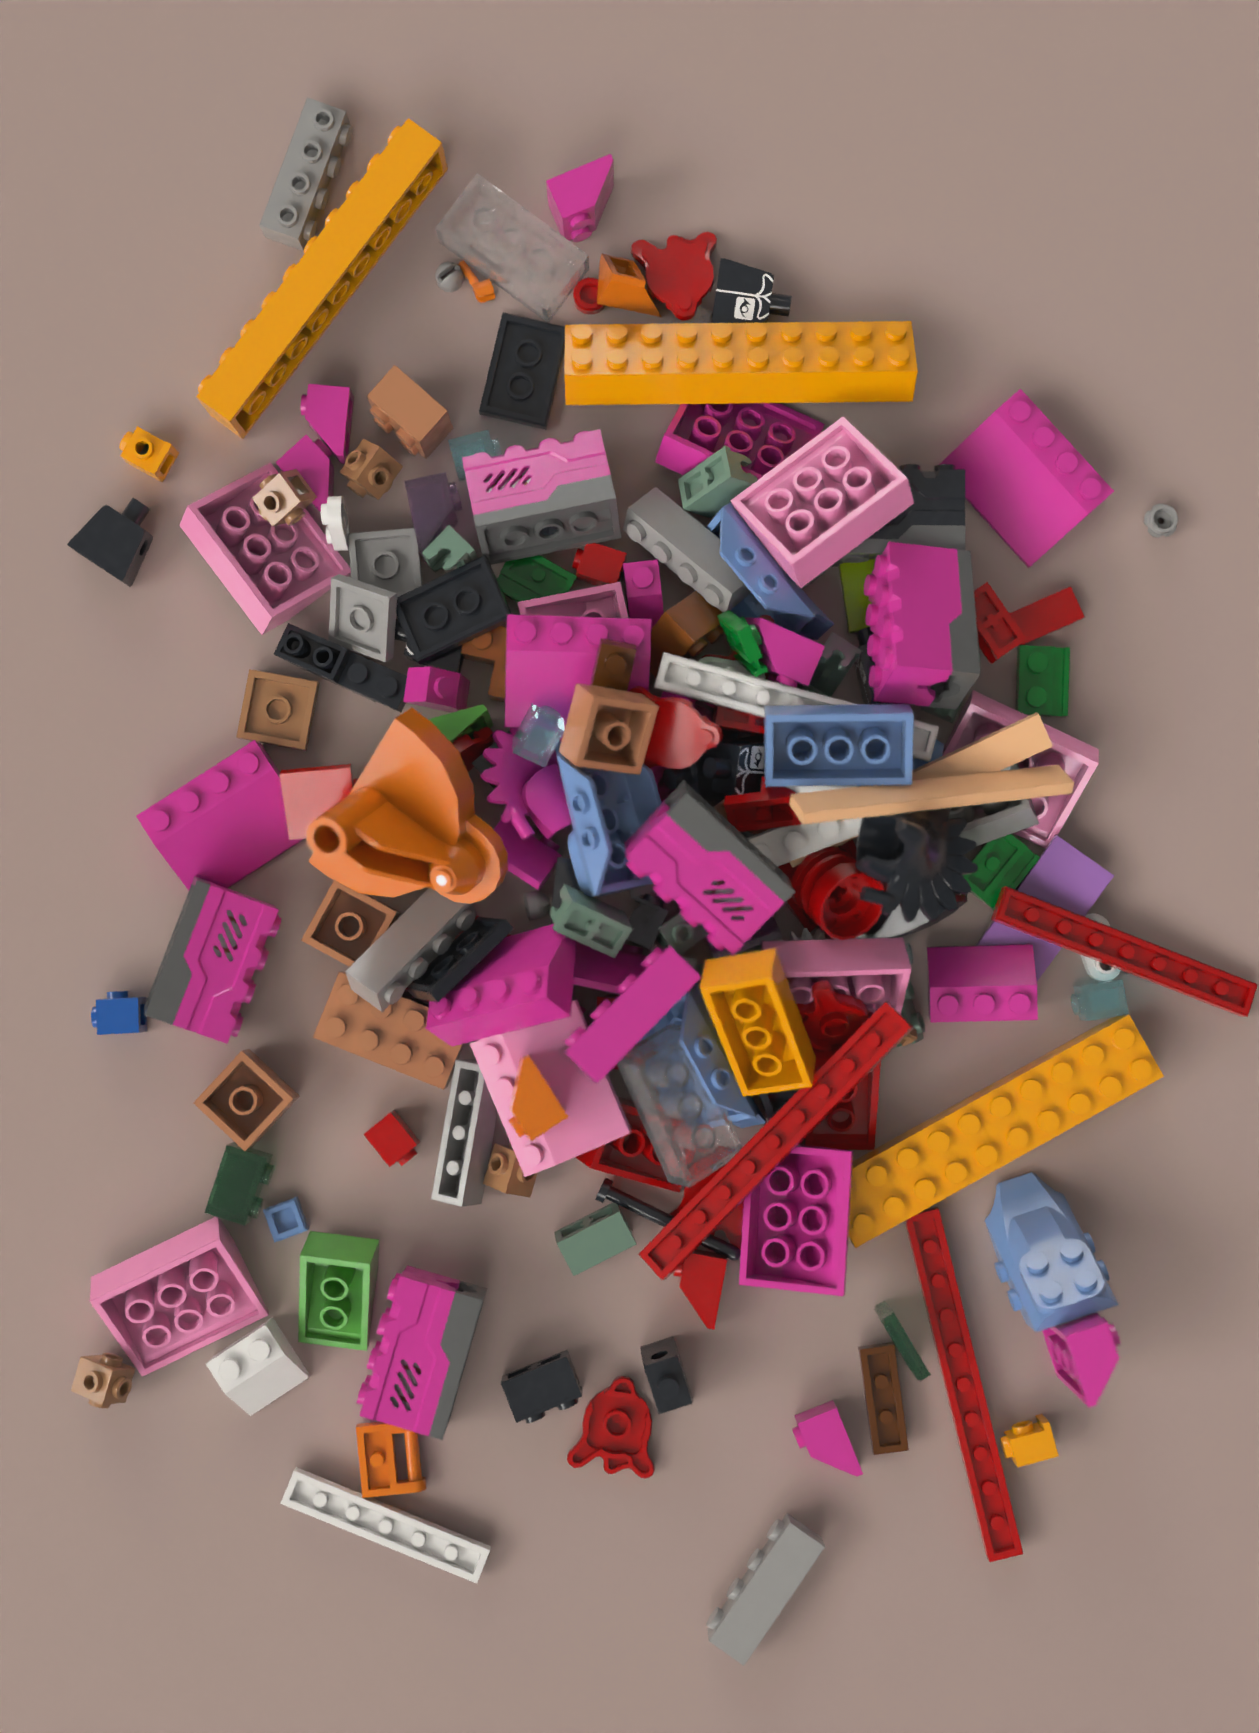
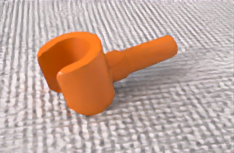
[458,260,496,303]

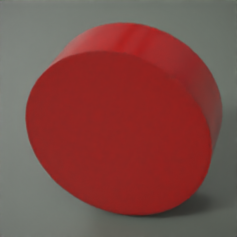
[573,277,605,315]

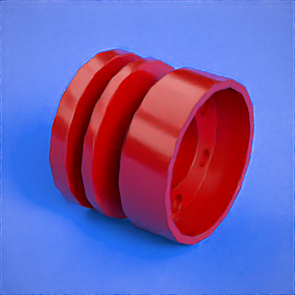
[791,846,885,940]

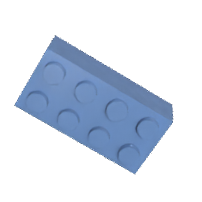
[764,704,914,786]

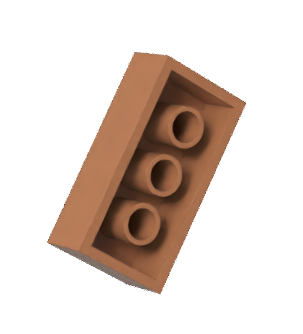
[313,971,465,1090]

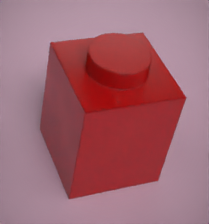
[572,543,627,586]
[363,1109,420,1167]

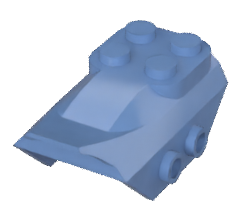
[695,503,834,640]
[553,742,662,898]
[633,983,767,1128]
[985,1172,1119,1332]

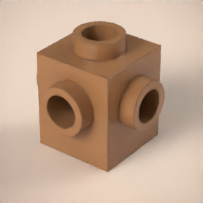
[339,439,403,500]
[252,469,317,527]
[483,1142,538,1198]
[71,1353,135,1409]

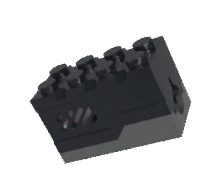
[830,464,965,567]

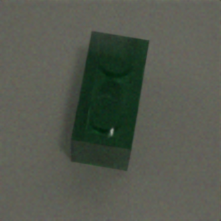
[204,1142,275,1226]

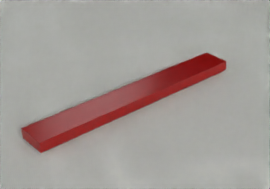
[991,886,1258,1017]

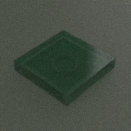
[874,1300,931,1381]

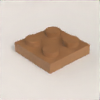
[236,669,320,751]

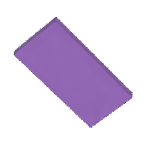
[976,835,1114,981]

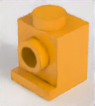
[119,426,179,482]
[1000,1414,1059,1467]

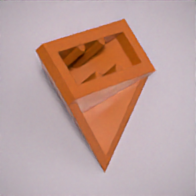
[597,254,662,318]

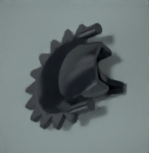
[856,808,978,923]

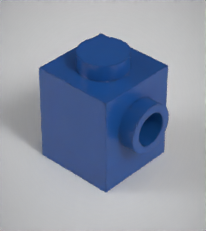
[91,991,147,1035]

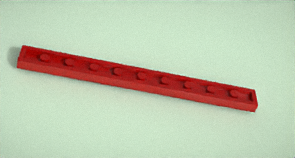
[638,1002,914,1280]
[905,1207,1023,1562]

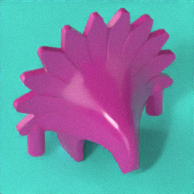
[481,728,571,840]

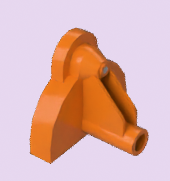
[306,707,508,904]

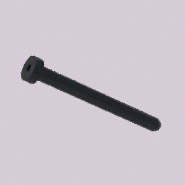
[595,1177,741,1261]

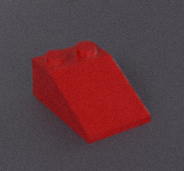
[804,1043,881,1150]
[575,1096,703,1193]

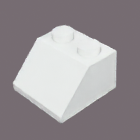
[206,1317,310,1416]

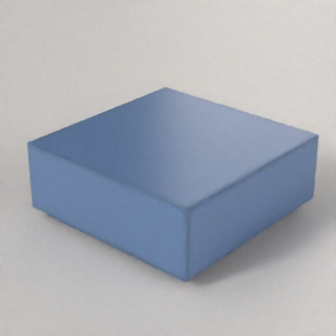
[263,1196,309,1243]

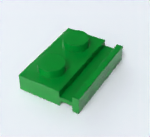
[497,555,577,602]
[717,610,768,677]
[1015,645,1070,718]
[962,834,1040,911]

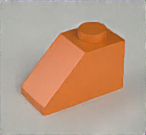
[508,1055,568,1141]

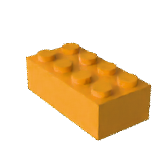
[700,948,816,1097]

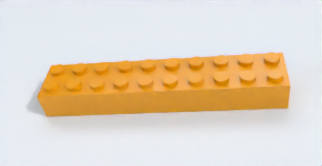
[196,118,448,439]
[564,321,918,405]
[848,1013,1164,1248]

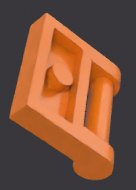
[356,1422,427,1498]

